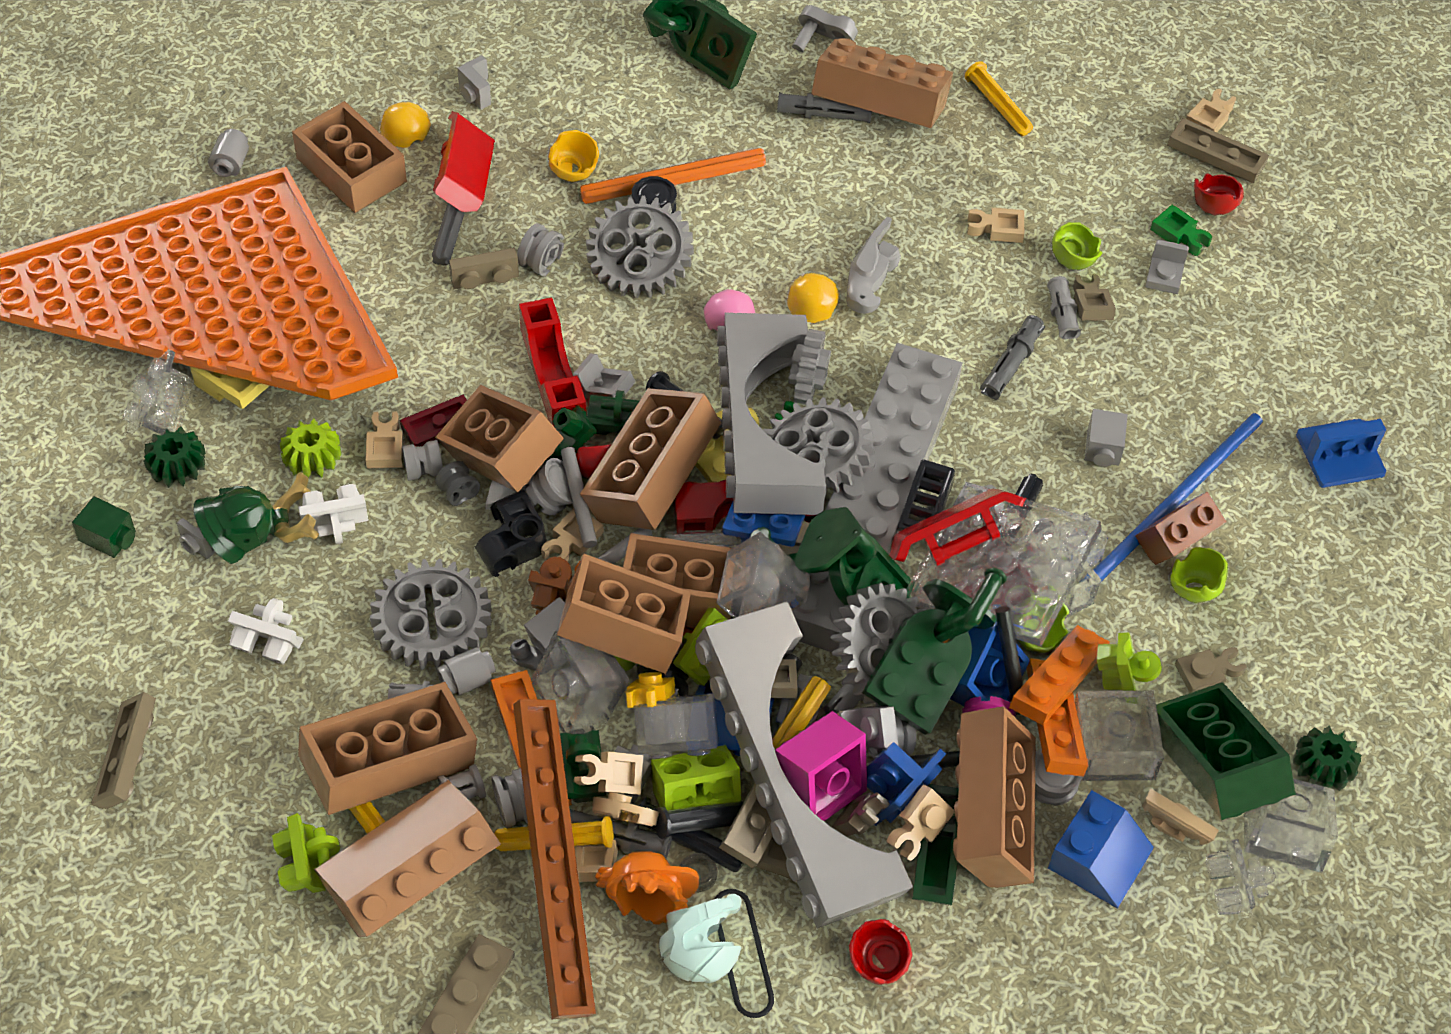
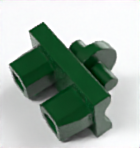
[587,390,639,435]
[544,405,597,463]
[560,730,606,803]

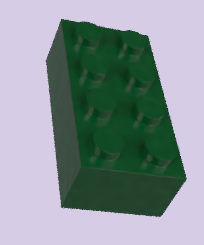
[1152,682,1296,820]

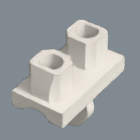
[299,484,369,544]
[228,598,304,664]

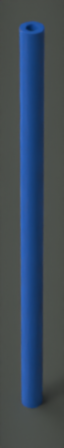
[1083,413,1263,590]

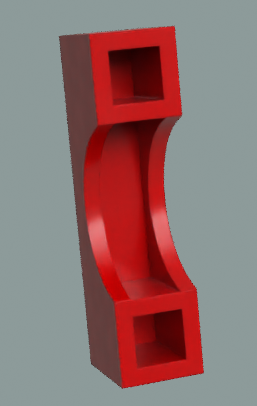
[519,297,587,426]
[673,480,816,538]

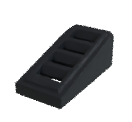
[897,459,955,535]

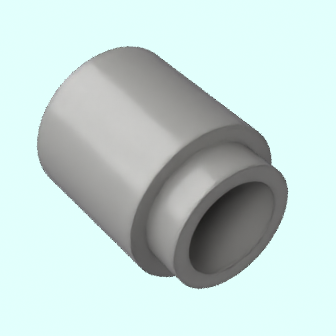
[208,129,249,177]
[436,647,496,696]

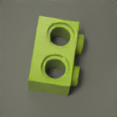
[651,745,741,810]

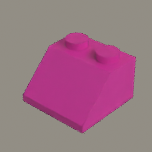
[775,711,867,821]

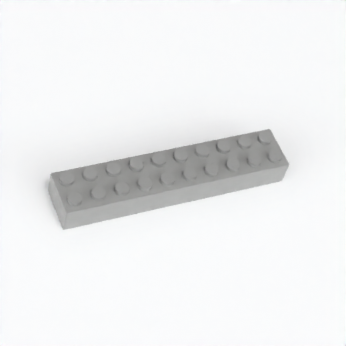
[787,343,963,652]

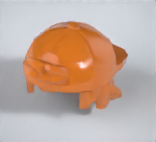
[595,851,699,925]

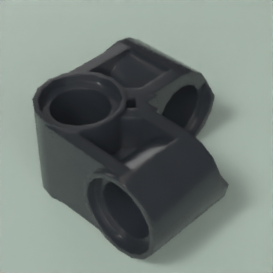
[474,489,547,577]

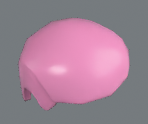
[704,289,755,330]

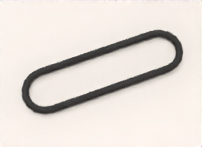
[715,889,774,1018]

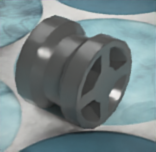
[435,461,480,506]

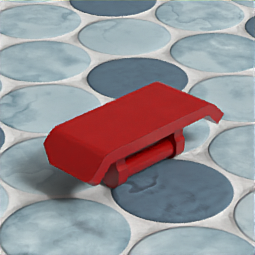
[433,111,495,212]
[889,488,1026,567]

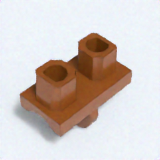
[528,557,572,615]

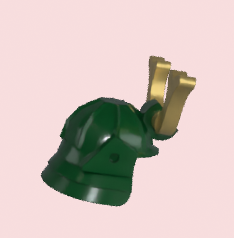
[193,472,319,564]

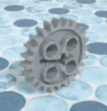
[586,196,694,298]
[763,397,875,496]
[370,559,492,670]
[831,583,926,706]

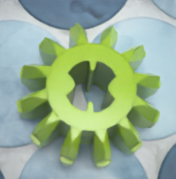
[280,418,341,478]

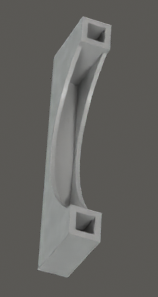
[717,312,826,515]
[695,602,913,929]

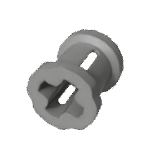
[438,764,486,799]

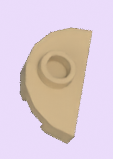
[1143,789,1219,845]
[592,792,659,827]

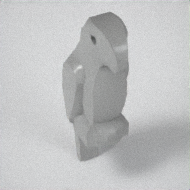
[846,217,901,314]

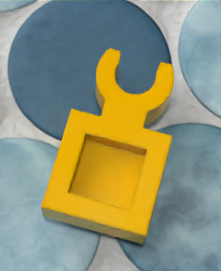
[626,672,676,708]

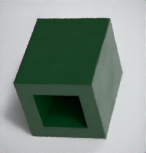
[72,496,136,558]

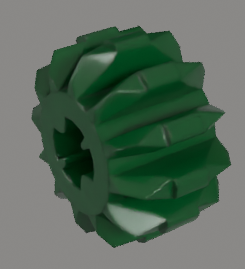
[143,426,206,488]
[1293,725,1362,793]

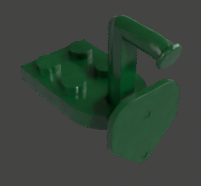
[643,0,758,90]
[750,507,916,605]
[862,567,1007,735]

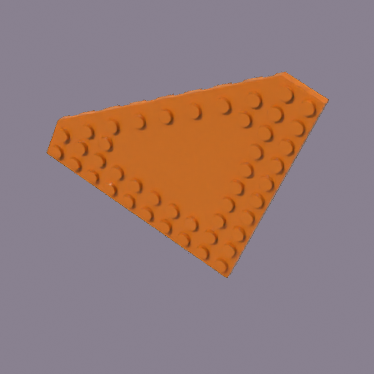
[0,166,398,400]

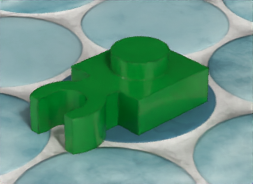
[1150,204,1213,256]

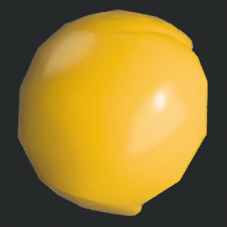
[380,102,431,148]
[548,130,599,183]
[787,273,839,323]

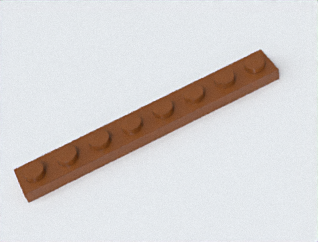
[513,699,596,1019]

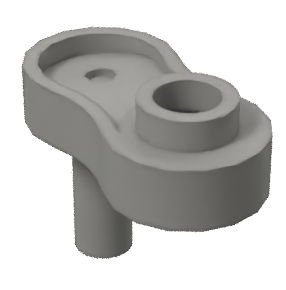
[792,5,858,52]

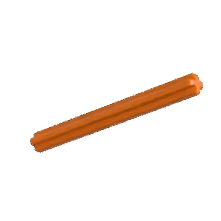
[580,148,766,204]

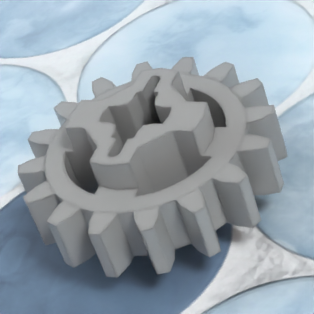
[788,329,831,405]

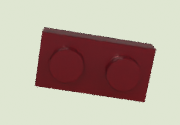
[400,394,467,447]

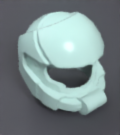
[659,894,742,983]

